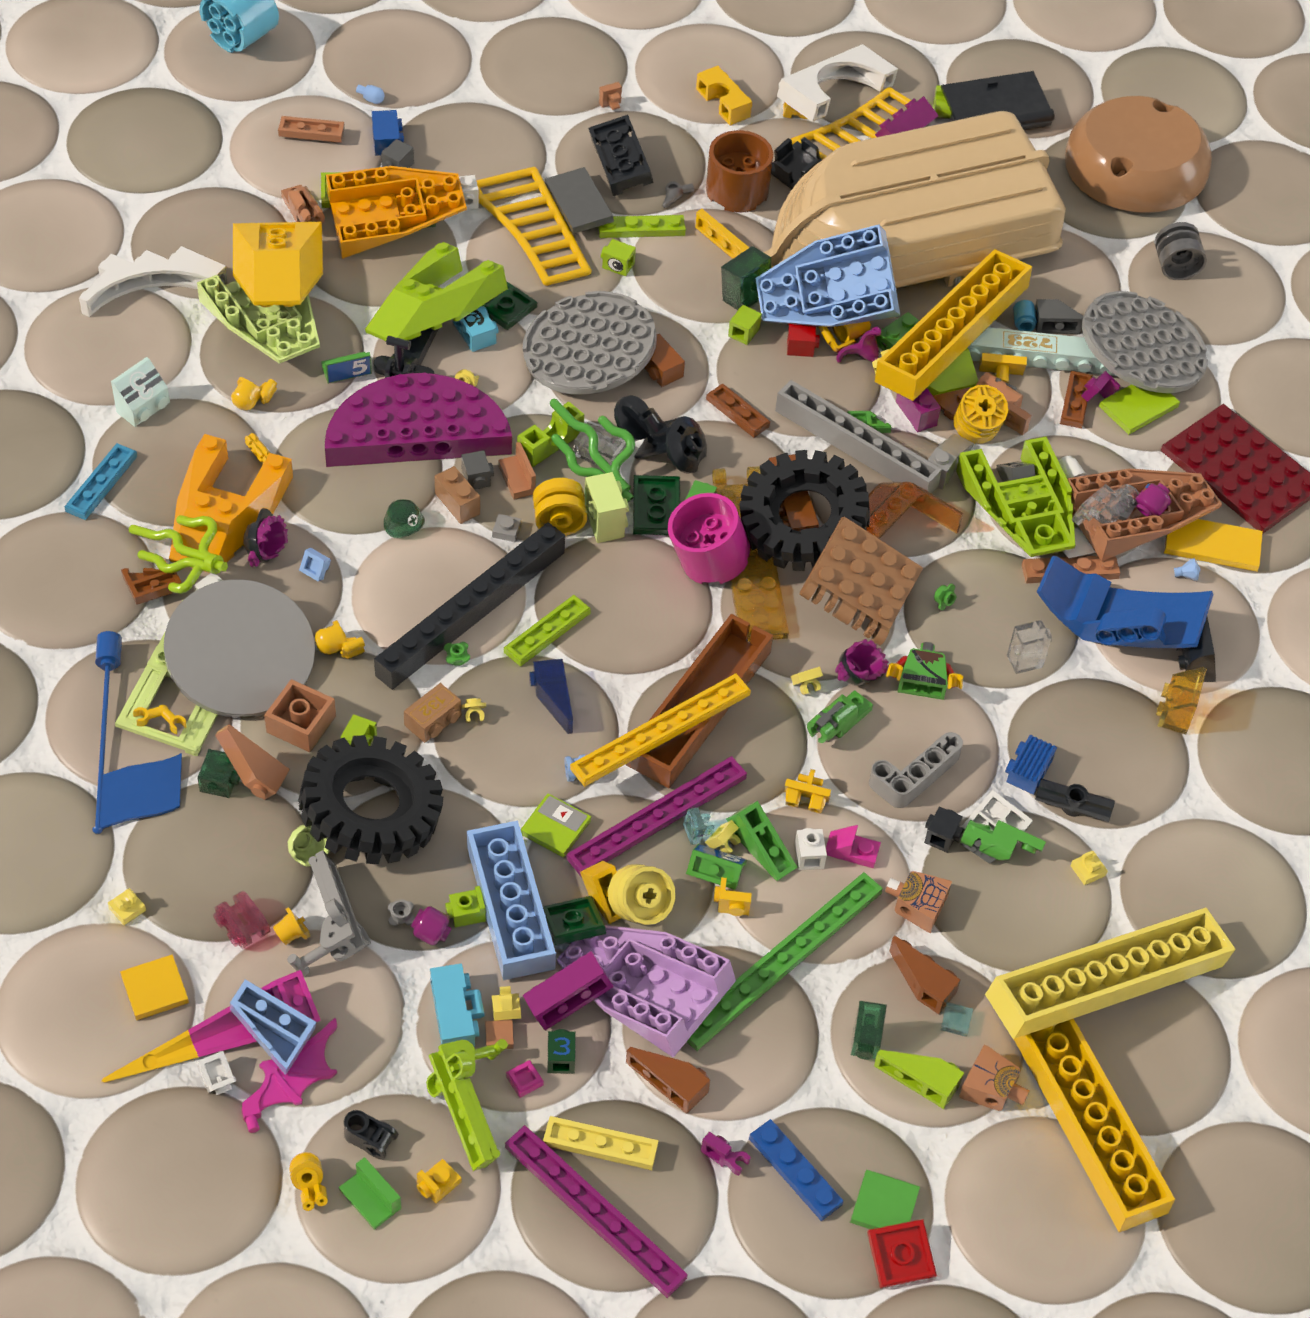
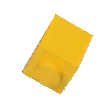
[580,861,621,924]

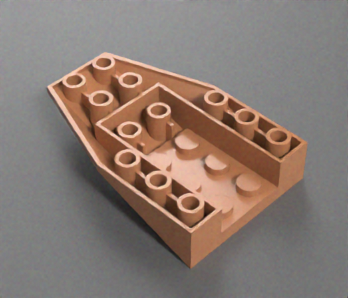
[1067,469,1222,561]

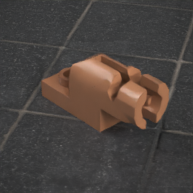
[281,184,325,224]

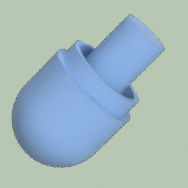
[356,84,385,104]

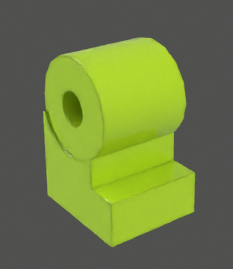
[933,85,952,119]

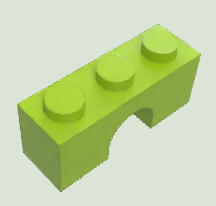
[517,401,585,467]

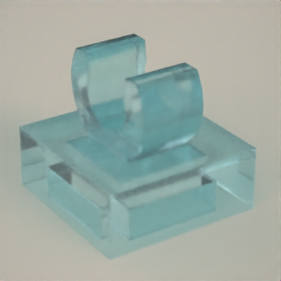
[683,808,715,845]

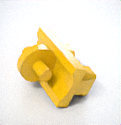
[785,769,831,814]

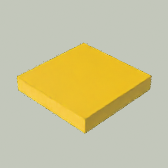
[120,954,189,1021]

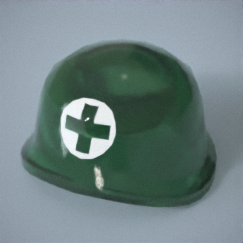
[384,499,425,538]

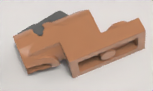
[976,372,1032,436]

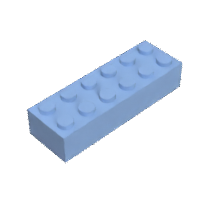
[467,821,556,981]

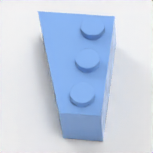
[230,979,316,1075]

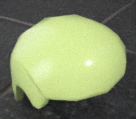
[287,825,330,867]

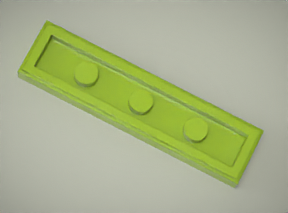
[504,595,591,667]

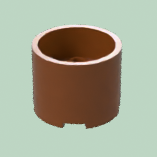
[706,130,773,213]

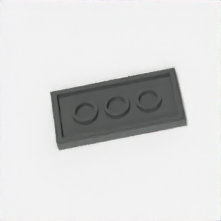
[545,167,614,234]

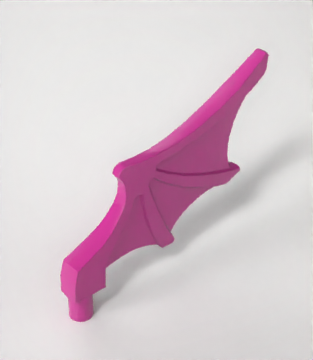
[242,1018,337,1133]

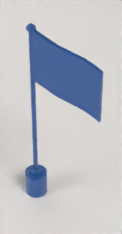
[92,631,182,834]

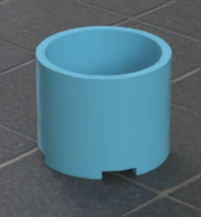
[199,0,279,53]

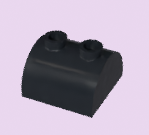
[1176,617,1216,682]

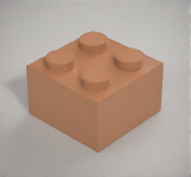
[264,679,336,752]

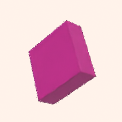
[506,1060,544,1098]

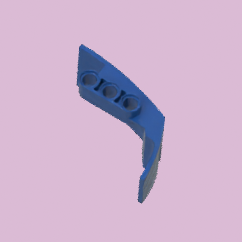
[1037,556,1214,648]

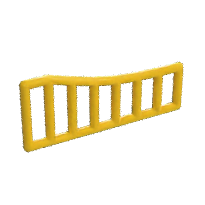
[791,87,911,160]
[476,167,592,286]

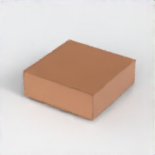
[485,1020,514,1049]

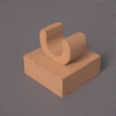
[599,82,622,110]

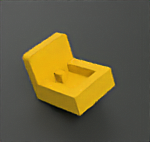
[714,877,752,916]

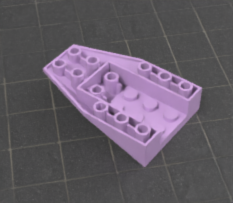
[557,925,736,1058]

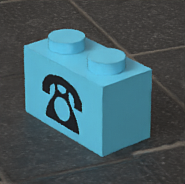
[453,306,498,352]

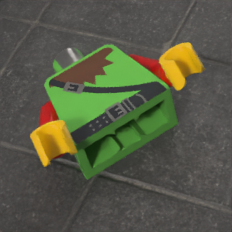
[886,642,963,700]

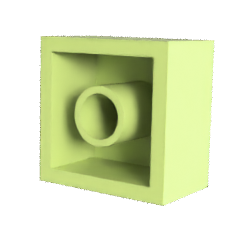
[585,472,629,543]

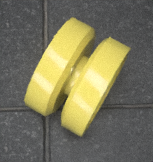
[608,864,676,925]

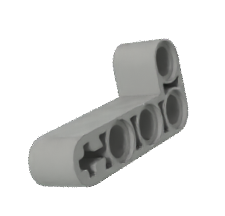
[869,732,963,808]

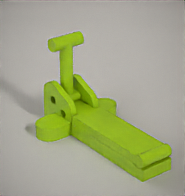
[426,1039,508,1171]

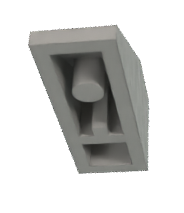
[928,434,974,490]

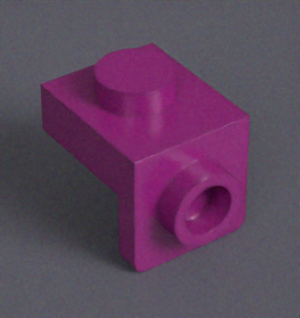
[1081,370,1121,402]

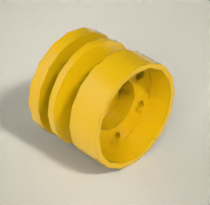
[954,385,1008,444]

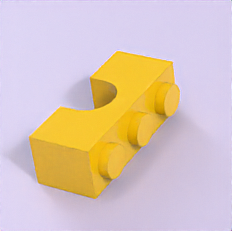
[696,65,752,125]

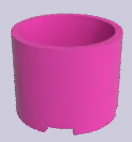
[668,493,751,584]

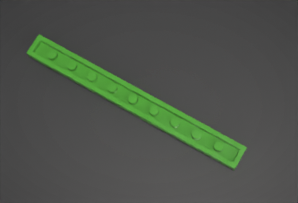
[687,872,883,1051]

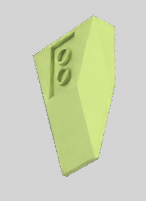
[197,275,320,364]

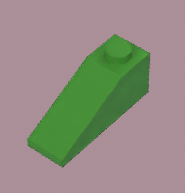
[726,801,797,881]

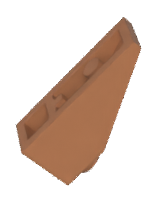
[215,724,290,800]

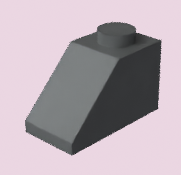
[1035,299,1083,334]
[996,461,1035,482]

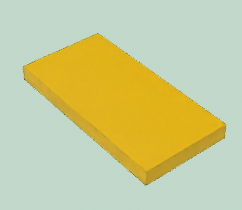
[1164,519,1263,572]

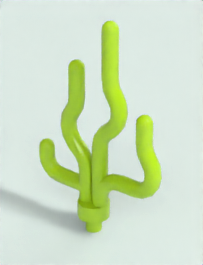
[128,515,228,594]

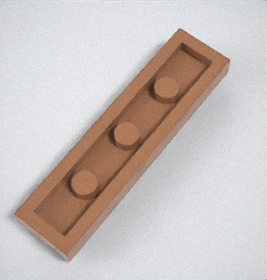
[1022,556,1120,583]

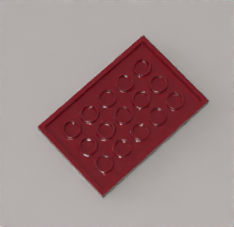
[1161,403,1310,534]

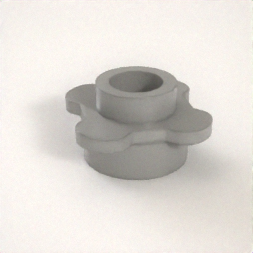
[388,900,415,926]

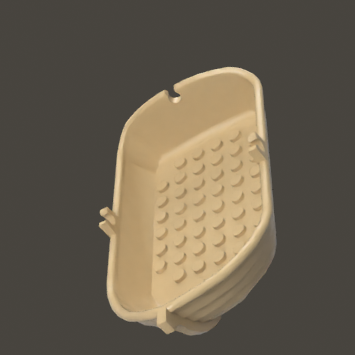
[762,111,1066,288]

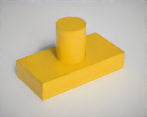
[979,353,1027,384]

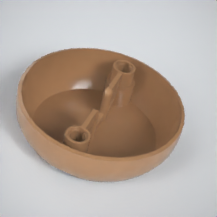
[1065,96,1212,212]

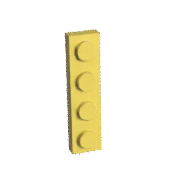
[543,1116,659,1170]

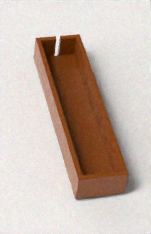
[626,614,773,788]

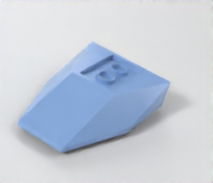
[755,224,901,327]

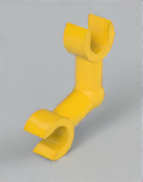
[133,705,186,734]

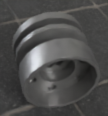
[1154,222,1207,280]

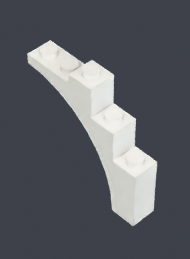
[79,246,228,317]

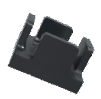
[771,137,822,189]

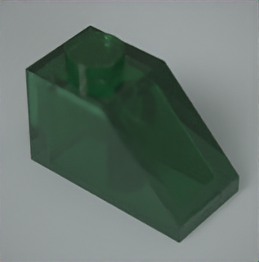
[851,1001,887,1060]

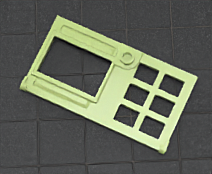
[115,600,218,756]

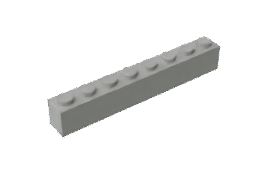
[775,380,942,501]

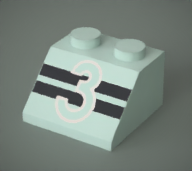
[111,357,170,427]

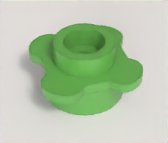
[934,583,957,610]
[444,642,470,666]

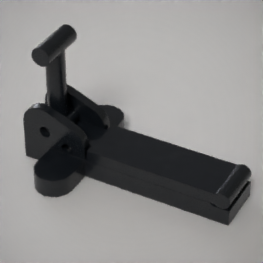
[374,328,439,378]

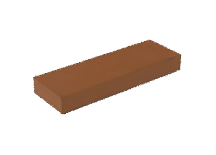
[1060,371,1093,429]
[706,383,771,438]

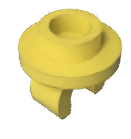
[455,369,479,387]
[461,698,486,723]

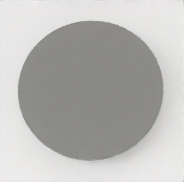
[523,291,657,395]
[1082,291,1208,393]
[164,579,315,718]

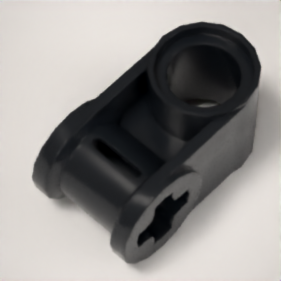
[344,1110,399,1160]

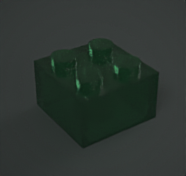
[721,246,771,310]

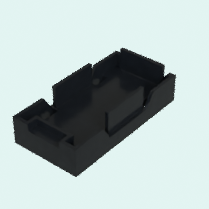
[588,114,654,197]

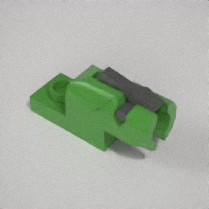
[807,690,873,743]
[960,820,1046,863]

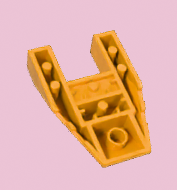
[169,434,293,573]

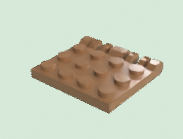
[799,517,923,646]

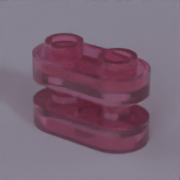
[213,890,271,949]

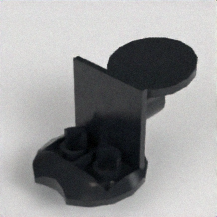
[614,395,707,474]

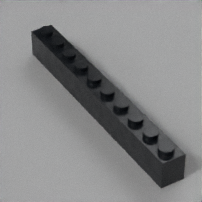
[374,522,565,690]

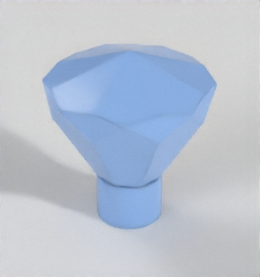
[1174,558,1201,581]

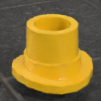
[273,907,311,945]

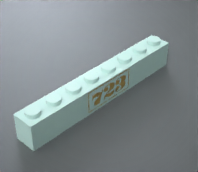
[967,327,1116,376]

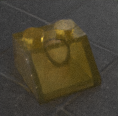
[1156,667,1207,734]

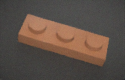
[278,116,345,142]

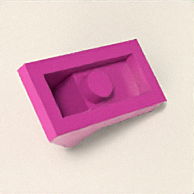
[826,825,881,869]

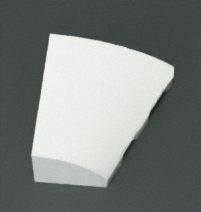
[962,789,1033,832]

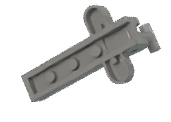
[287,850,371,976]

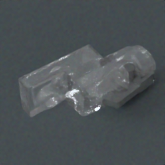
[1072,484,1139,525]

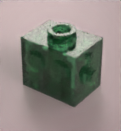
[197,749,240,798]

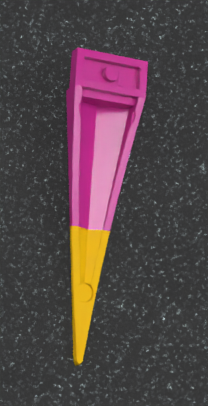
[101,970,321,1083]

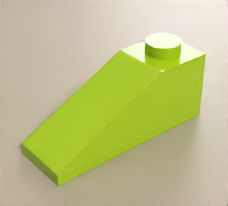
[874,1050,964,1109]

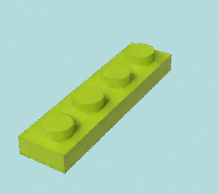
[598,215,686,238]

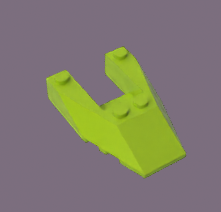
[365,242,508,341]
[956,436,1076,557]

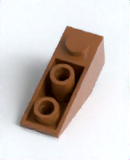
[889,935,961,1014]

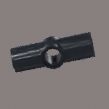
[1035,778,1115,822]

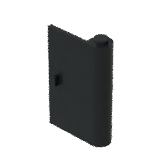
[941,71,1055,130]

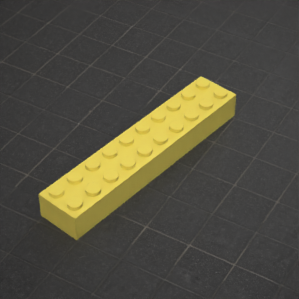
[985,908,1236,1039]

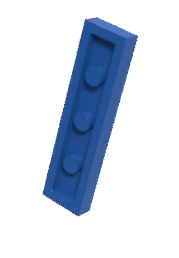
[749,1119,844,1221]

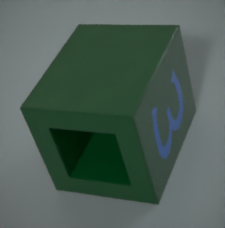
[547,1029,576,1074]

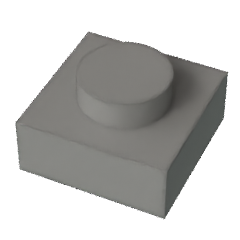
[492,514,521,542]

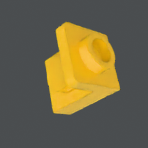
[417,1158,462,1204]

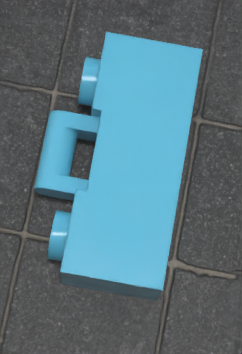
[430,963,485,1047]

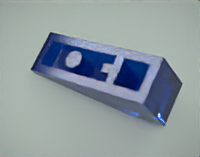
[529,659,573,734]

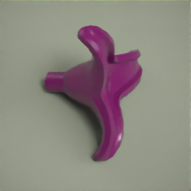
[836,327,881,363]

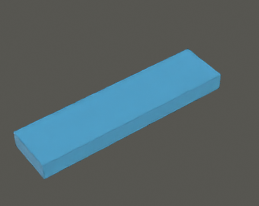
[64,443,137,520]

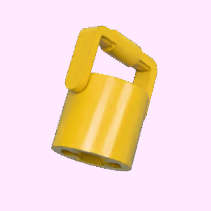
[818,321,871,352]

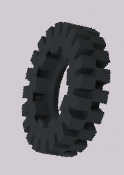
[740,450,870,571]
[298,735,444,864]

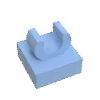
[299,548,331,581]

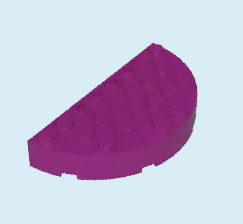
[325,373,512,467]

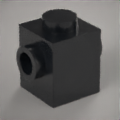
[924,806,964,853]

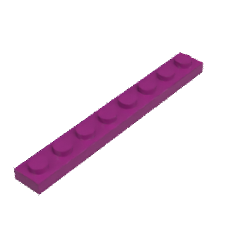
[567,756,747,878]
[505,1125,688,1298]

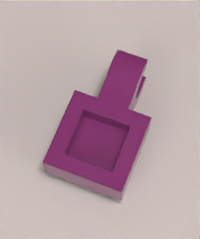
[701,1131,751,1175]

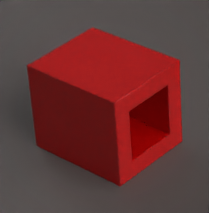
[787,324,820,357]

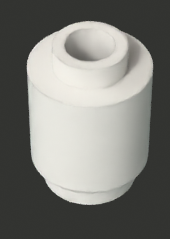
[1059,456,1087,478]

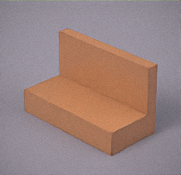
[498,442,536,500]

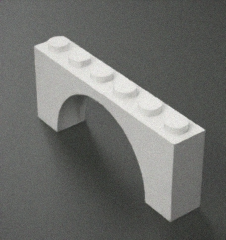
[777,44,898,122]

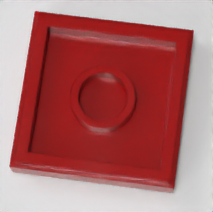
[867,1219,937,1289]

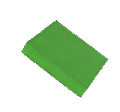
[850,1169,920,1230]

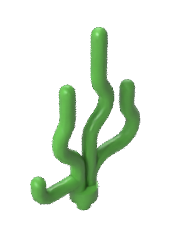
[550,399,635,502]

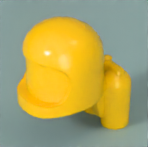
[231,377,277,411]
[315,620,365,659]
[289,1152,328,1211]

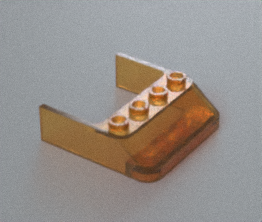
[867,482,963,539]

